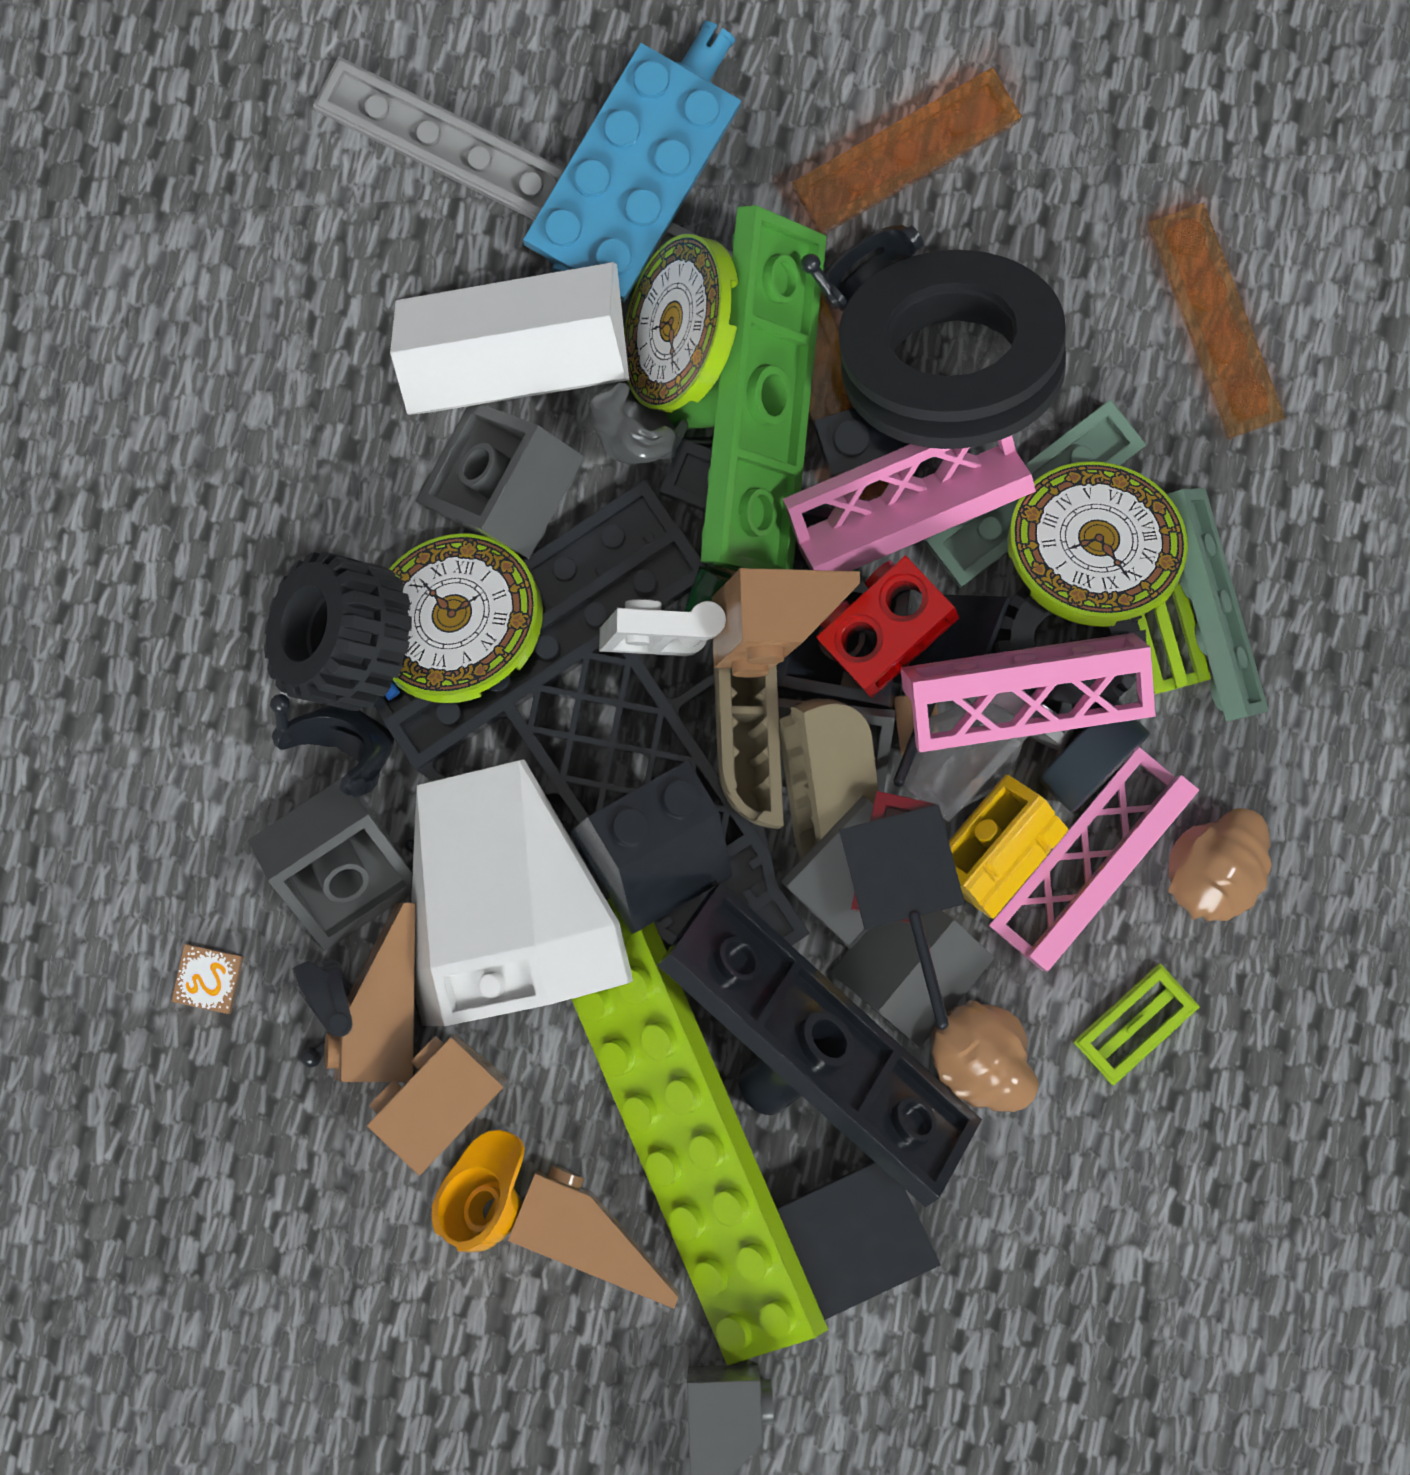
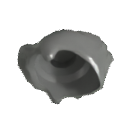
[588,382,688,465]

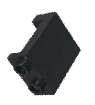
[776,1159,941,1320]

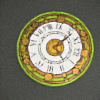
[624,234,739,413]
[1008,461,1188,627]
[389,534,543,703]

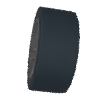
[1039,702,1150,812]

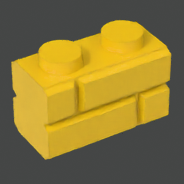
[949,774,1069,919]

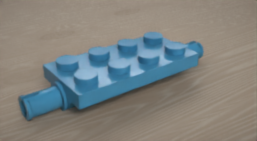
[523,21,741,303]

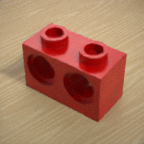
[816,555,959,699]

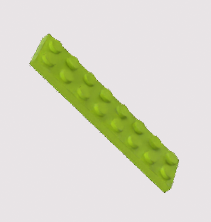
[571,899,828,1366]

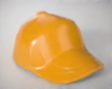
[432,1130,525,1253]

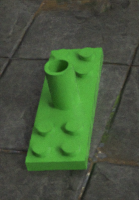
[666,205,827,571]

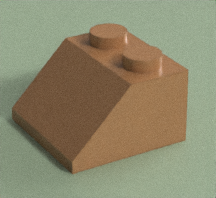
[712,568,860,678]
[367,1034,508,1176]

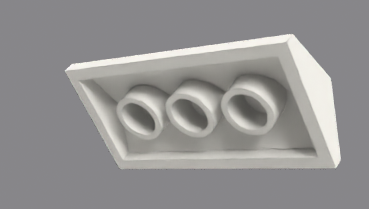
[390,262,629,415]

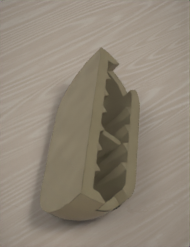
[713,658,784,829]
[779,699,879,860]

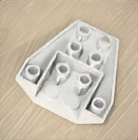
[411,759,633,1026]

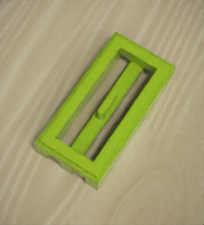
[1138,581,1211,695]
[1072,963,1200,1086]

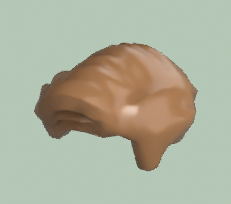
[1168,808,1272,921]
[930,1000,1039,1112]

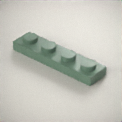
[925,399,1146,589]
[1167,488,1269,722]

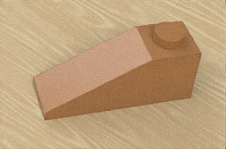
[324,903,415,1082]
[508,1165,679,1309]

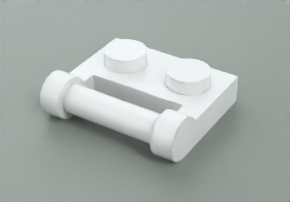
[599,600,726,656]

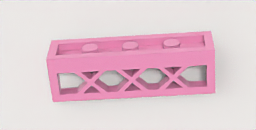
[782,435,1036,571]
[901,633,1156,752]
[988,747,1199,972]

